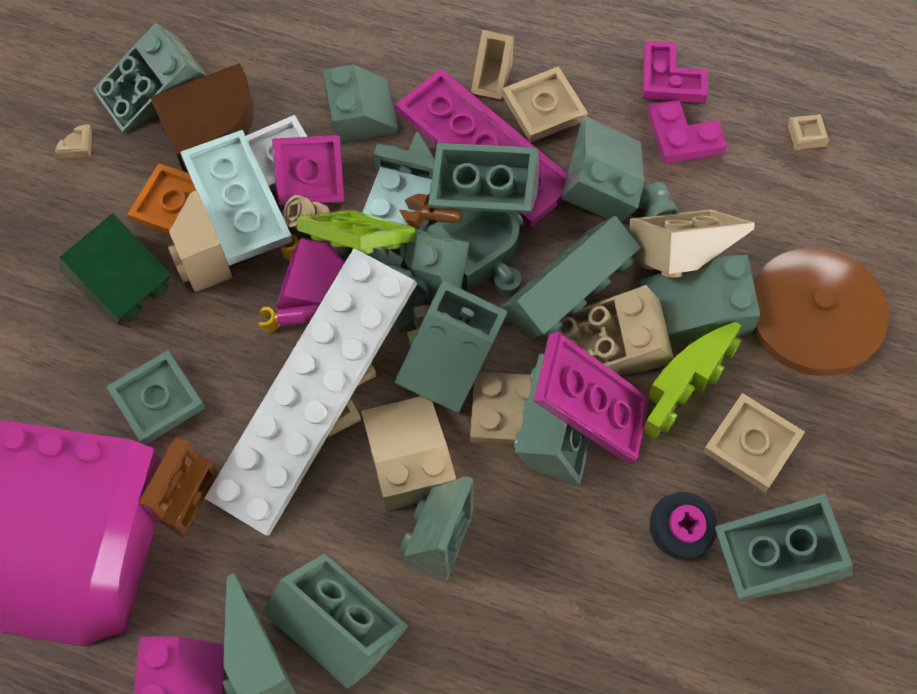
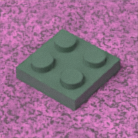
[106,350,206,445]

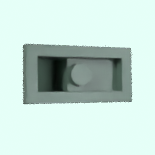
[373,132,435,179]

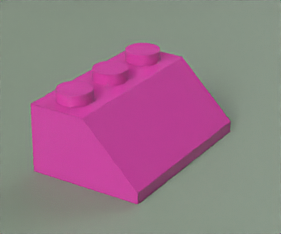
[134,637,225,694]

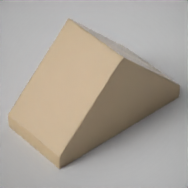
[471,30,514,100]

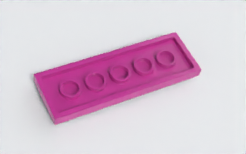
[395,68,567,228]

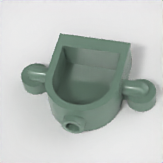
[427,209,523,297]

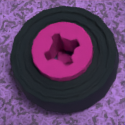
[650,492,717,560]

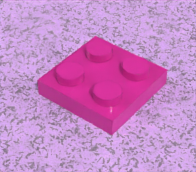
[272,135,344,206]

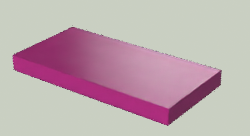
[533,332,649,463]

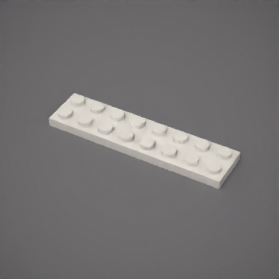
[205,249,417,536]

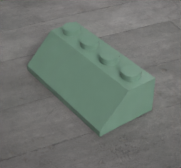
[499,216,641,339]

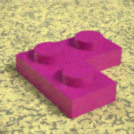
[642,41,707,103]
[647,100,727,164]

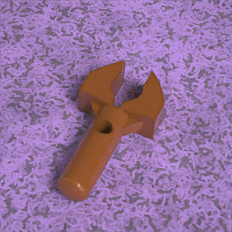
[399,194,462,229]

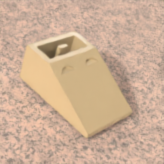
[555,285,674,375]

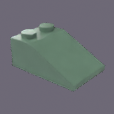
[561,116,644,222]
[640,255,760,341]
[400,476,473,583]
[715,493,853,600]
[223,573,296,694]

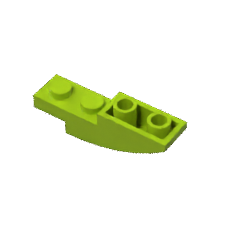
[643,322,742,441]

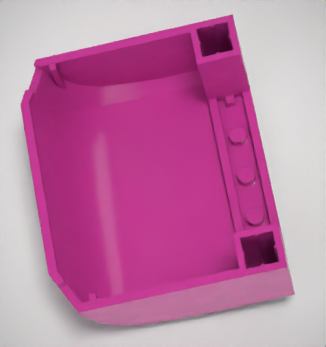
[0,420,162,647]

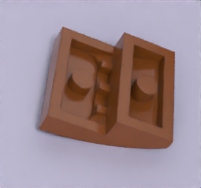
[139,436,218,537]

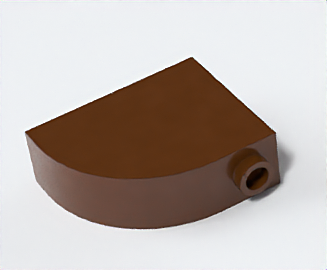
[150,63,254,172]

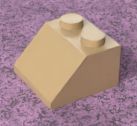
[168,190,233,292]

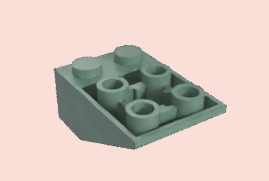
[93,23,207,133]
[394,281,508,413]

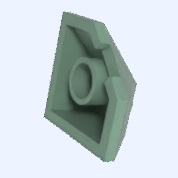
[405,229,469,303]

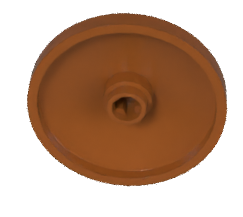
[753,248,889,376]

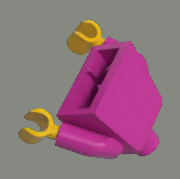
[258,234,345,333]

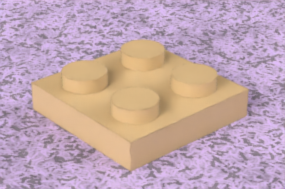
[502,66,588,143]
[470,372,532,445]
[703,393,805,492]

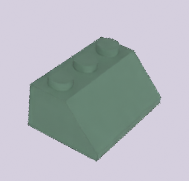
[429,143,541,213]
[514,354,590,486]
[263,553,408,689]

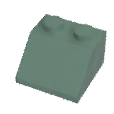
[323,65,399,143]

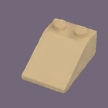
[629,209,755,278]
[361,396,456,512]

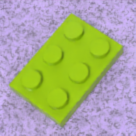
[297,210,415,254]

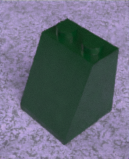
[59,213,171,325]

